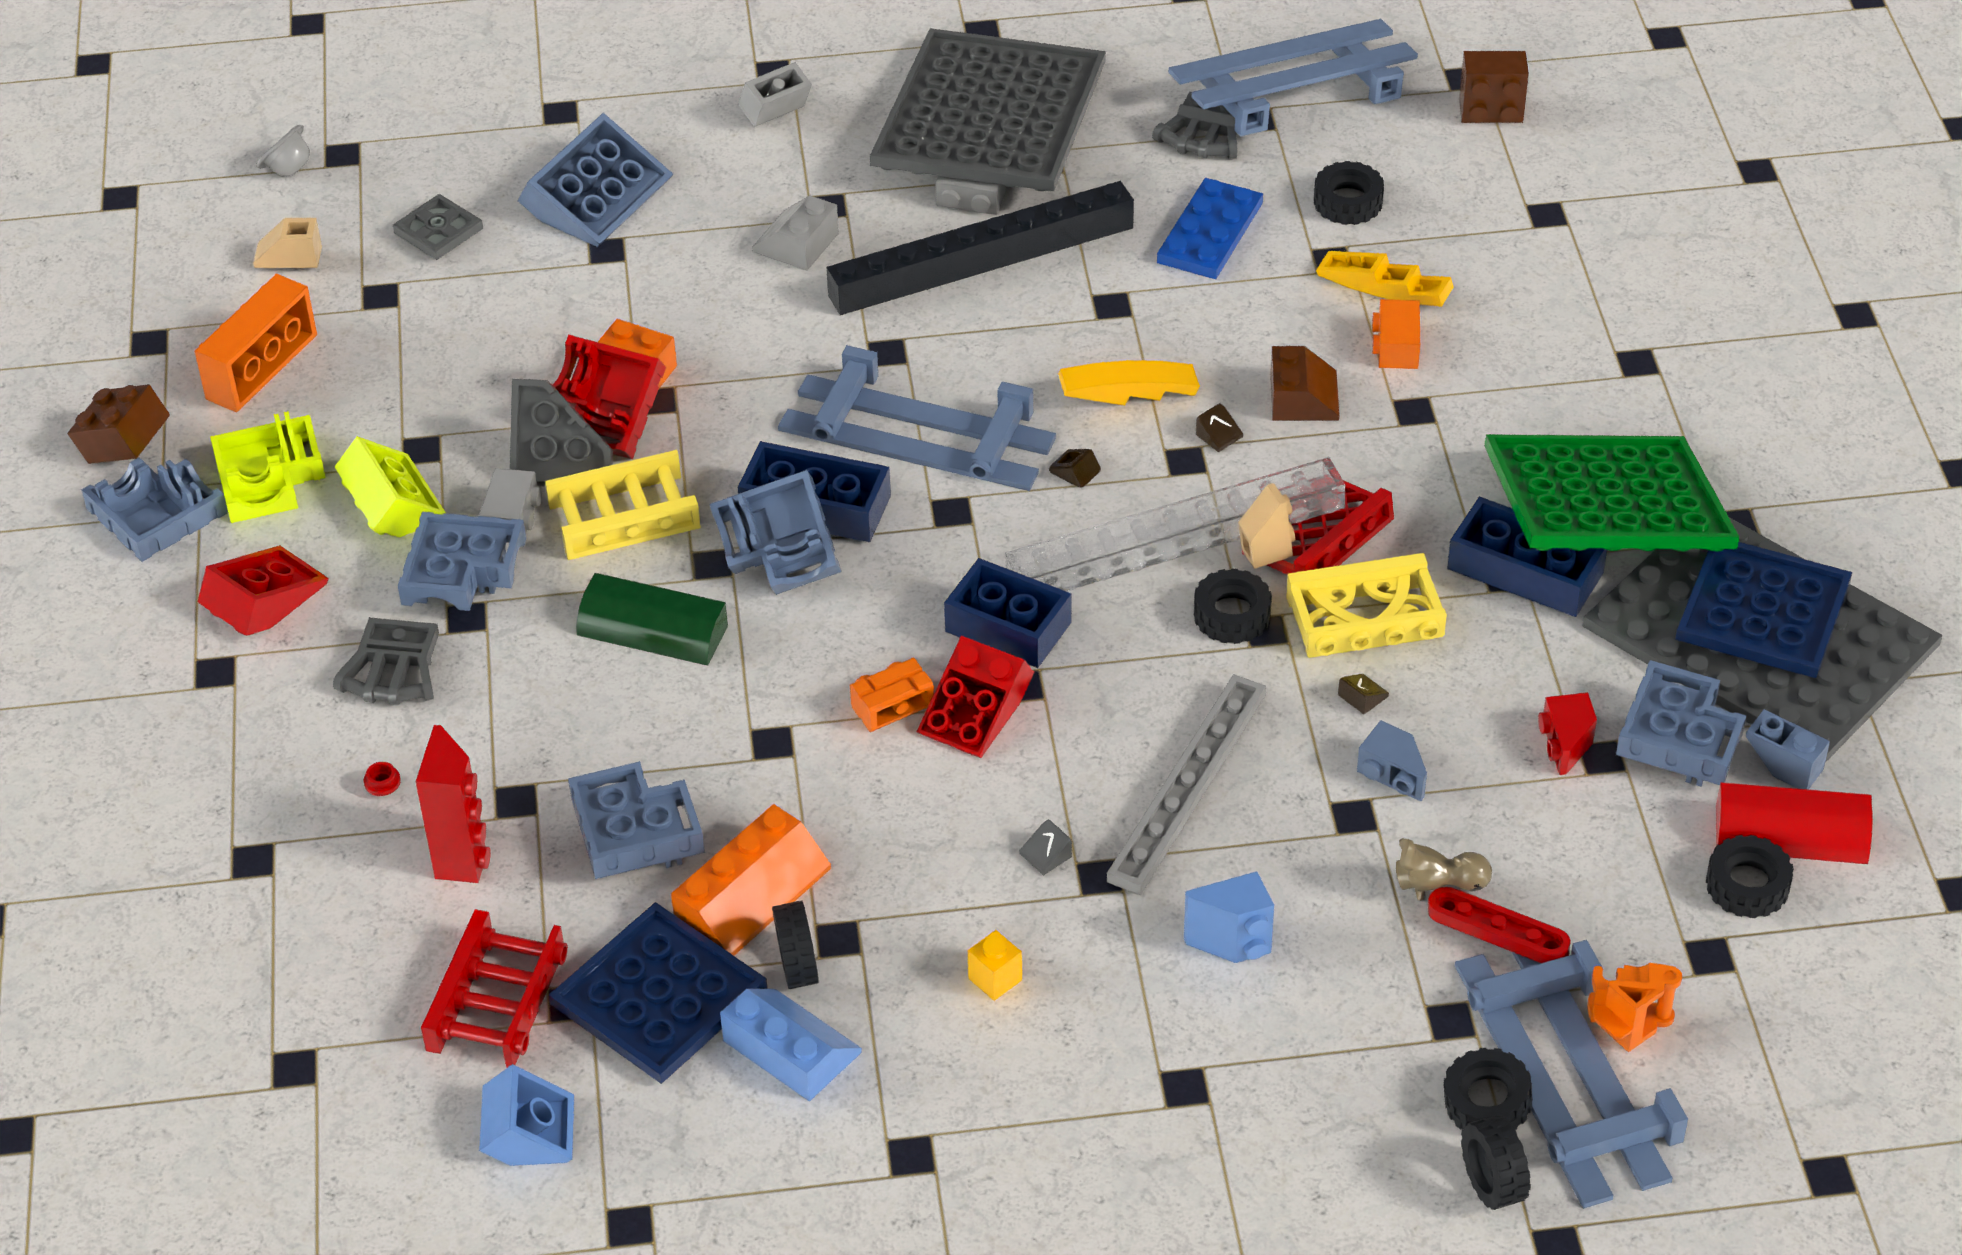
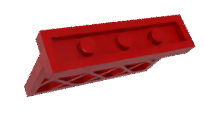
[1242,474,1394,575]

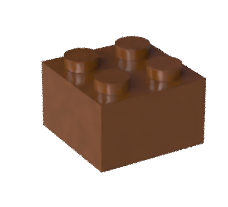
[1459,51,1529,123]
[67,384,170,464]

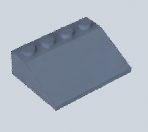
[518,113,673,247]

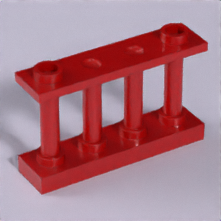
[421,909,568,1068]

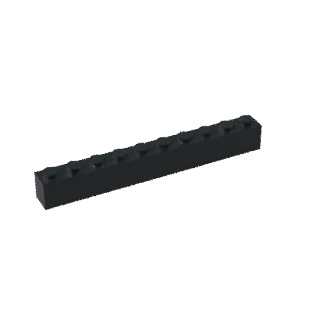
[826,181,1134,315]

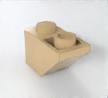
[253,218,322,268]
[1238,483,1295,569]

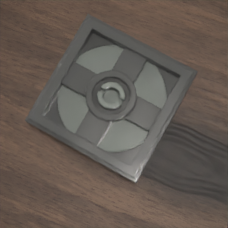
[393,194,483,260]

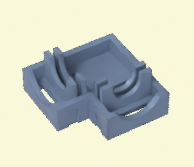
[81,458,228,562]
[709,470,842,595]
[398,512,526,611]
[1616,660,1746,787]
[568,761,705,879]

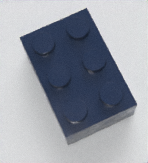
[944,558,1072,668]

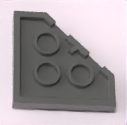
[510,379,613,481]

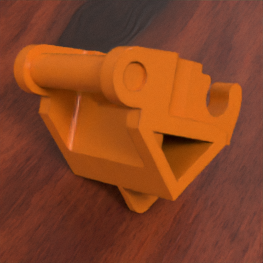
[1587,962,1682,1052]

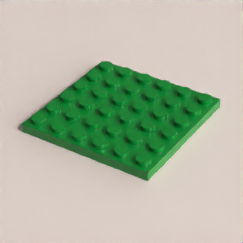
[1484,434,1739,552]

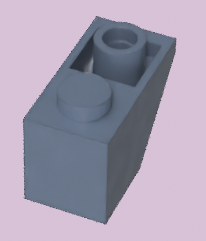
[1746,709,1830,790]
[1357,720,1427,801]

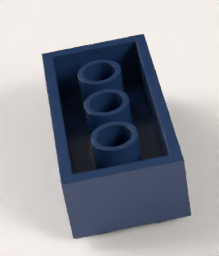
[737,441,891,542]
[1447,496,1607,617]

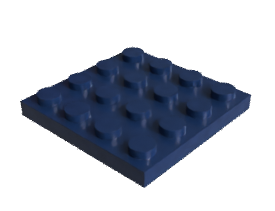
[1675,542,1853,678]
[548,902,768,1084]

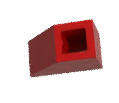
[1538,692,1597,775]

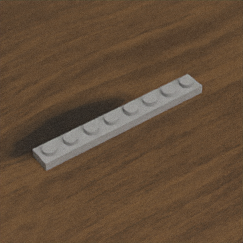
[1107,674,1266,895]

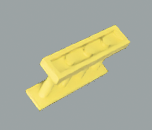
[545,450,701,560]

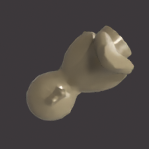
[1396,838,1492,901]

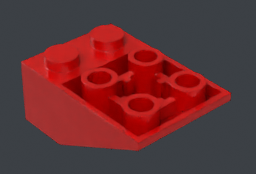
[916,635,1034,758]

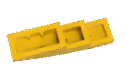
[1316,251,1454,307]
[1058,360,1200,406]

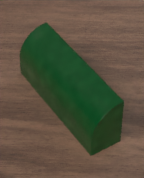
[576,573,728,666]

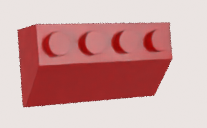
[415,725,491,883]

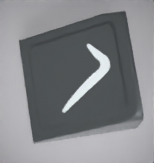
[1019,819,1072,876]

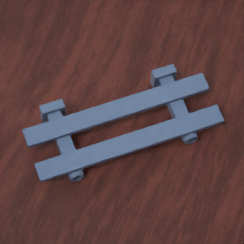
[1168,19,1418,137]
[778,345,1056,491]
[1455,940,1688,1209]

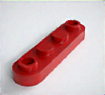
[1428,887,1571,963]

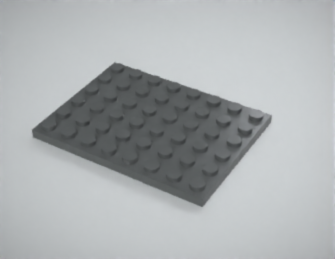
[870,28,1106,191]
[1582,517,1943,763]

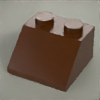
[1270,346,1340,421]

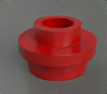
[363,762,401,796]

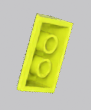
[335,436,446,538]

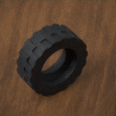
[1314,161,1384,225]
[1194,568,1272,644]
[1706,835,1794,918]
[772,900,819,989]
[1443,1048,1533,1130]
[1461,1115,1531,1210]

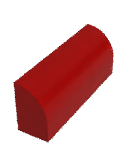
[1716,782,1873,864]

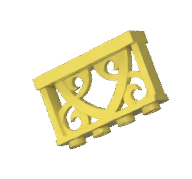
[1286,553,1447,658]

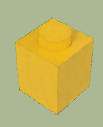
[967,930,1022,1001]

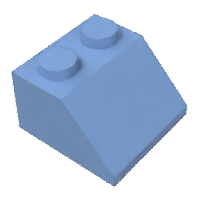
[1184,871,1274,963]
[479,1064,574,1166]

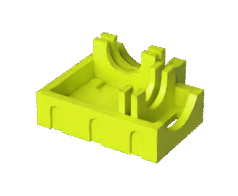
[210,411,326,523]

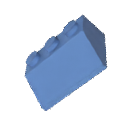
[720,989,862,1102]

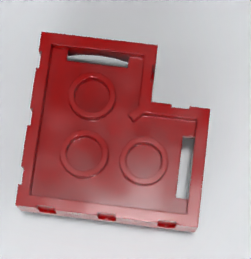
[552,334,666,459]

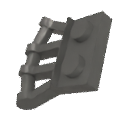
[1152,92,1237,158]
[333,617,439,705]

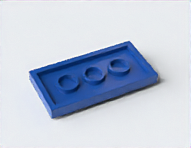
[1157,178,1263,280]

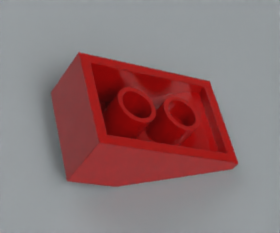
[197,545,329,636]

